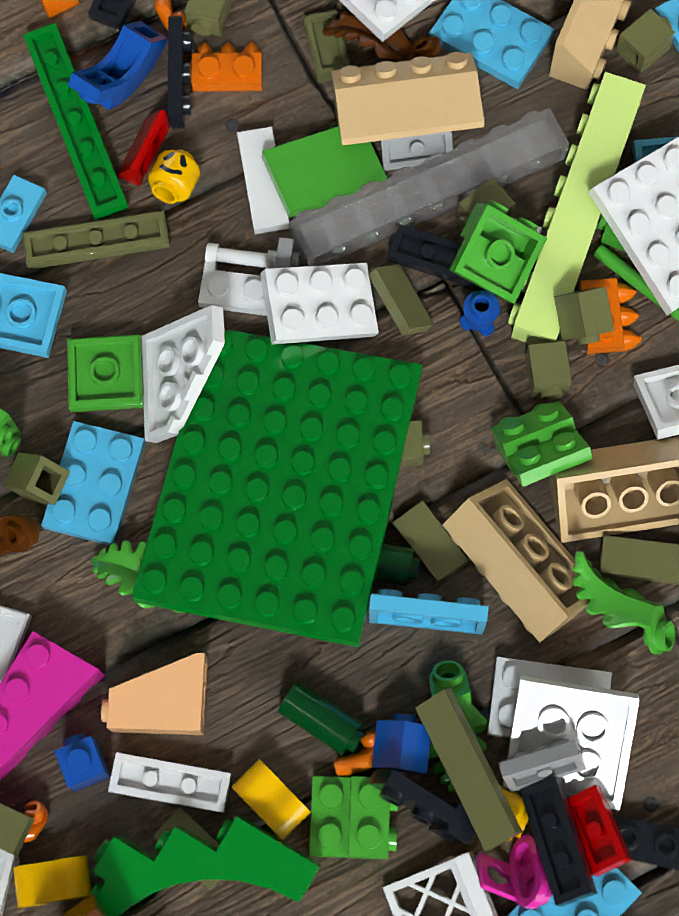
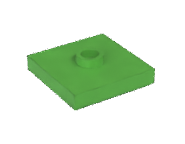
[67,334,144,412]

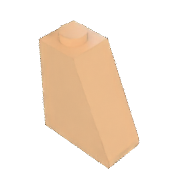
[101,653,208,735]

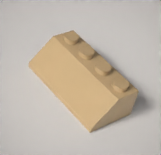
[549,0,632,90]
[331,52,484,146]
[549,436,679,543]
[443,479,590,643]

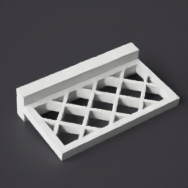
[383,852,498,916]

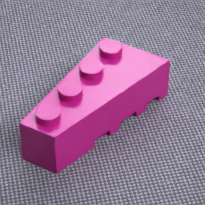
[0,631,105,782]

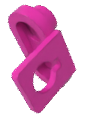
[476,834,552,909]

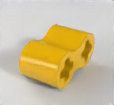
[231,759,311,840]
[13,856,92,908]

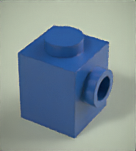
[372,714,430,774]
[54,733,111,792]

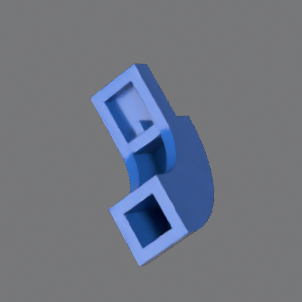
[68,21,168,110]

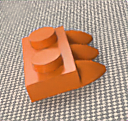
[191,40,262,91]
[579,278,642,354]

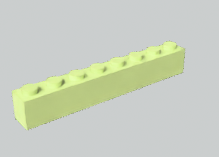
[508,72,646,344]

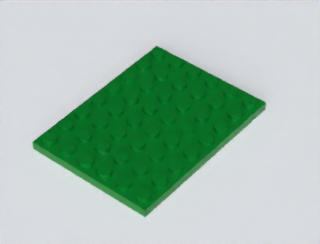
[132,329,423,647]

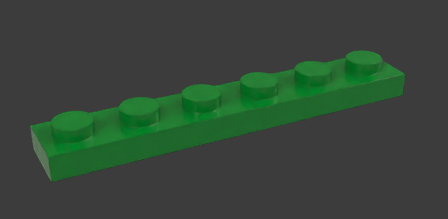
[23,23,128,220]

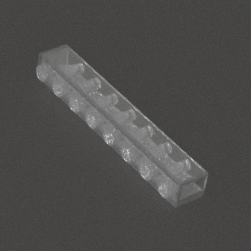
[289,108,569,266]

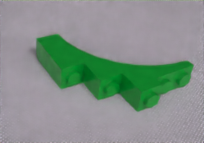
[89,816,322,916]

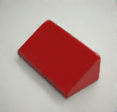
[117,110,170,186]

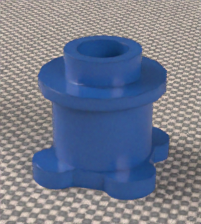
[460,290,500,337]

